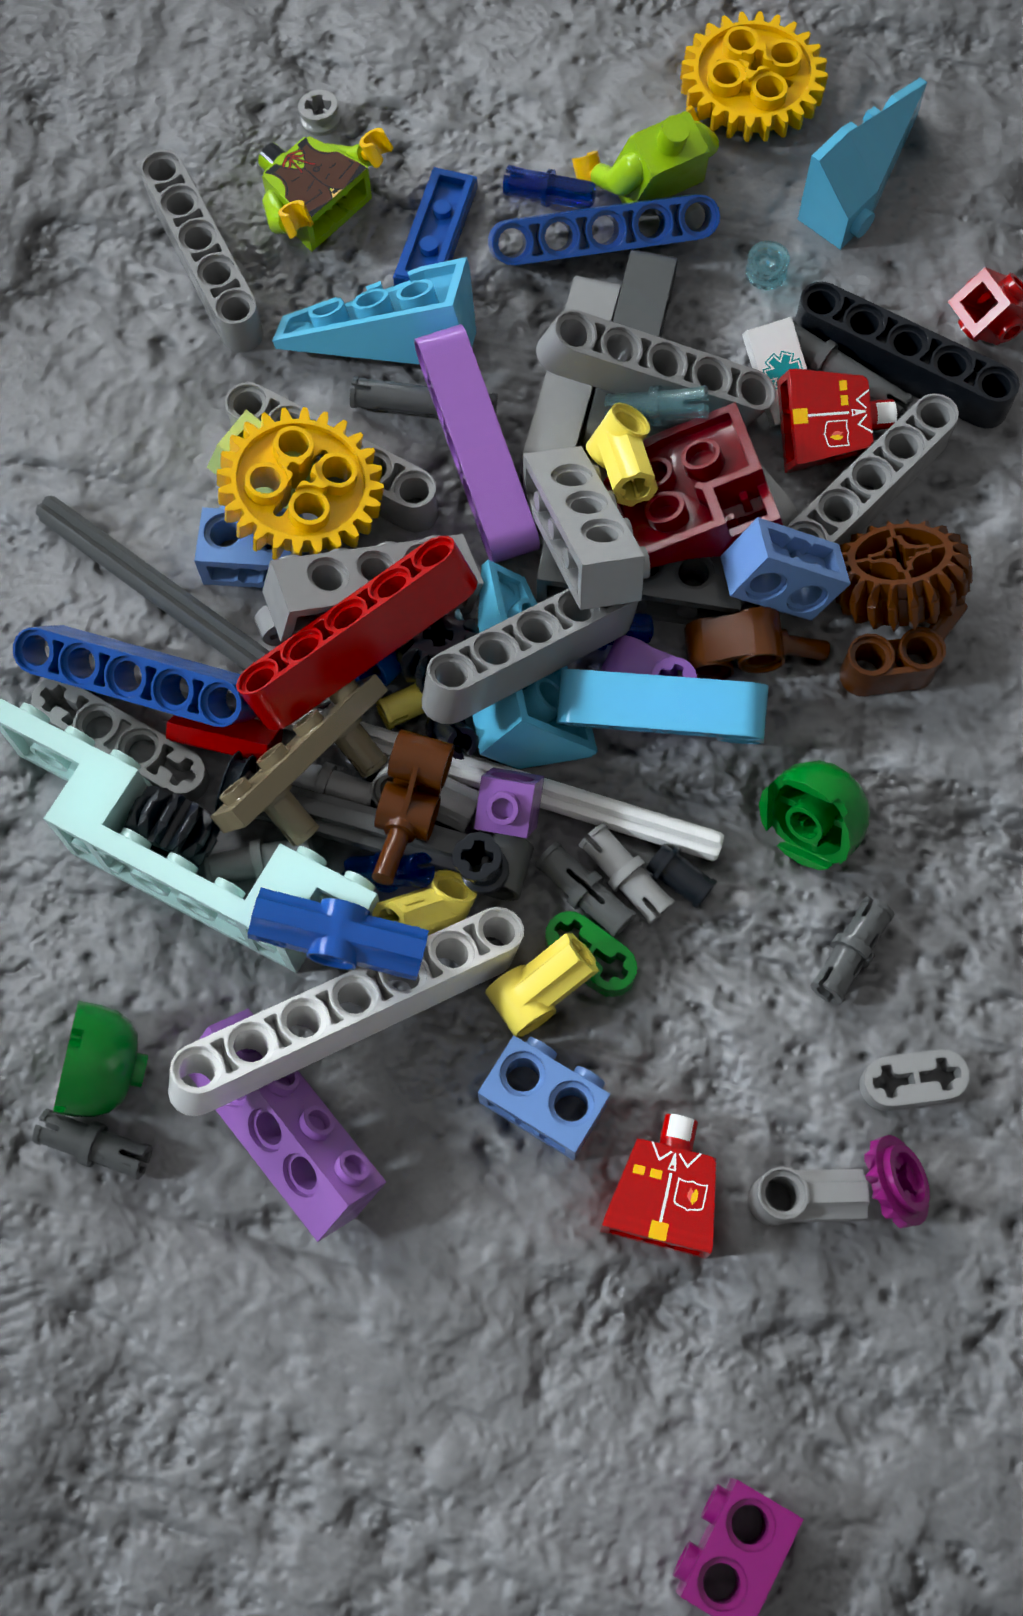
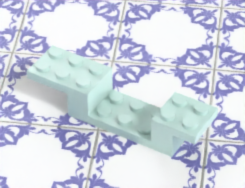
[0,699,379,973]

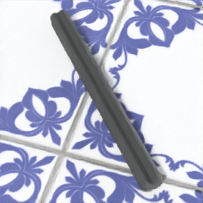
[35,496,270,670]

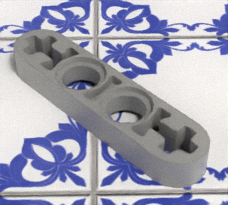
[31,679,209,801]

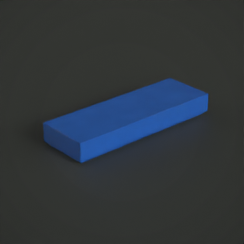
[393,167,478,286]

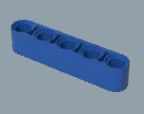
[488,194,720,265]
[13,625,257,727]

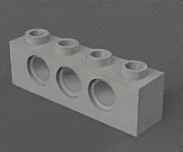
[523,446,650,610]
[262,534,484,642]

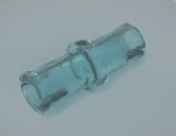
[604,385,709,427]

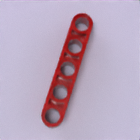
[236,536,478,730]

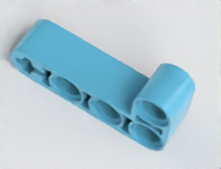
[556,669,769,744]

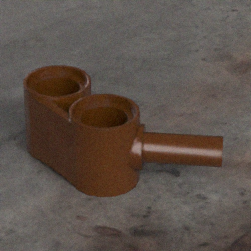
[840,603,968,697]
[684,607,830,680]
[372,729,455,886]

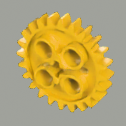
[680,11,828,142]
[217,407,384,560]

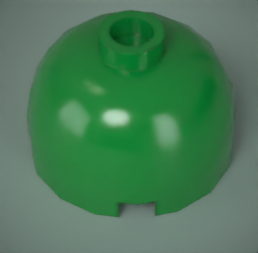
[758,760,870,870]
[53,1001,148,1117]

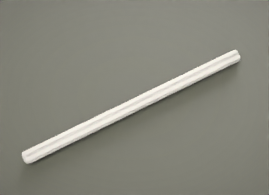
[180,677,724,861]

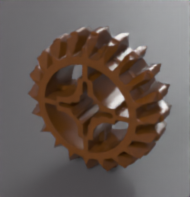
[835,519,973,632]

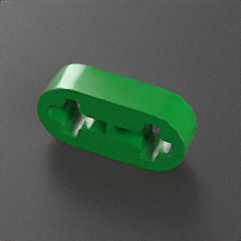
[545,911,637,997]

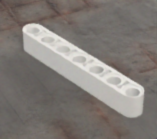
[168,907,524,1116]

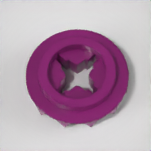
[864,1135,930,1229]

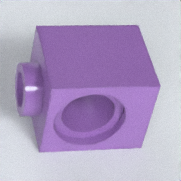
[474,767,545,838]

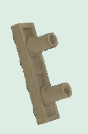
[210,674,388,847]

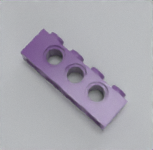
[188,1008,386,1242]

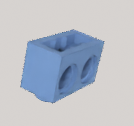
[194,505,307,588]
[720,517,851,621]
[478,1035,610,1161]

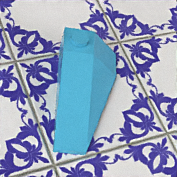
[797,77,927,250]
[272,257,476,365]
[472,560,598,769]

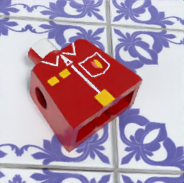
[777,369,897,473]
[600,1114,716,1259]

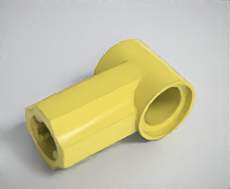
[586,402,658,507]
[372,870,477,936]
[485,933,599,1038]

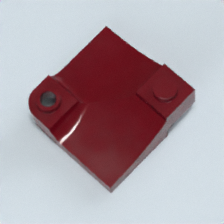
[603,402,783,569]

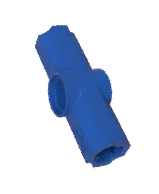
[247,887,429,981]

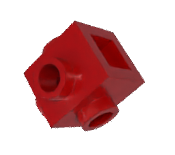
[948,267,1023,346]

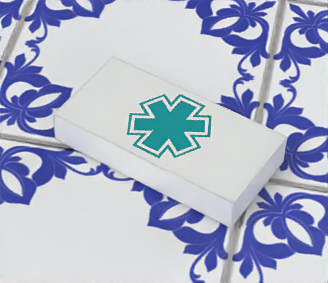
[742,317,807,428]

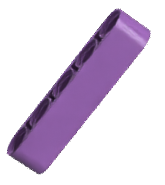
[414,324,540,563]

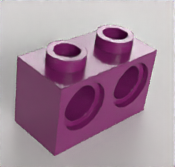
[673,1478,804,1616]

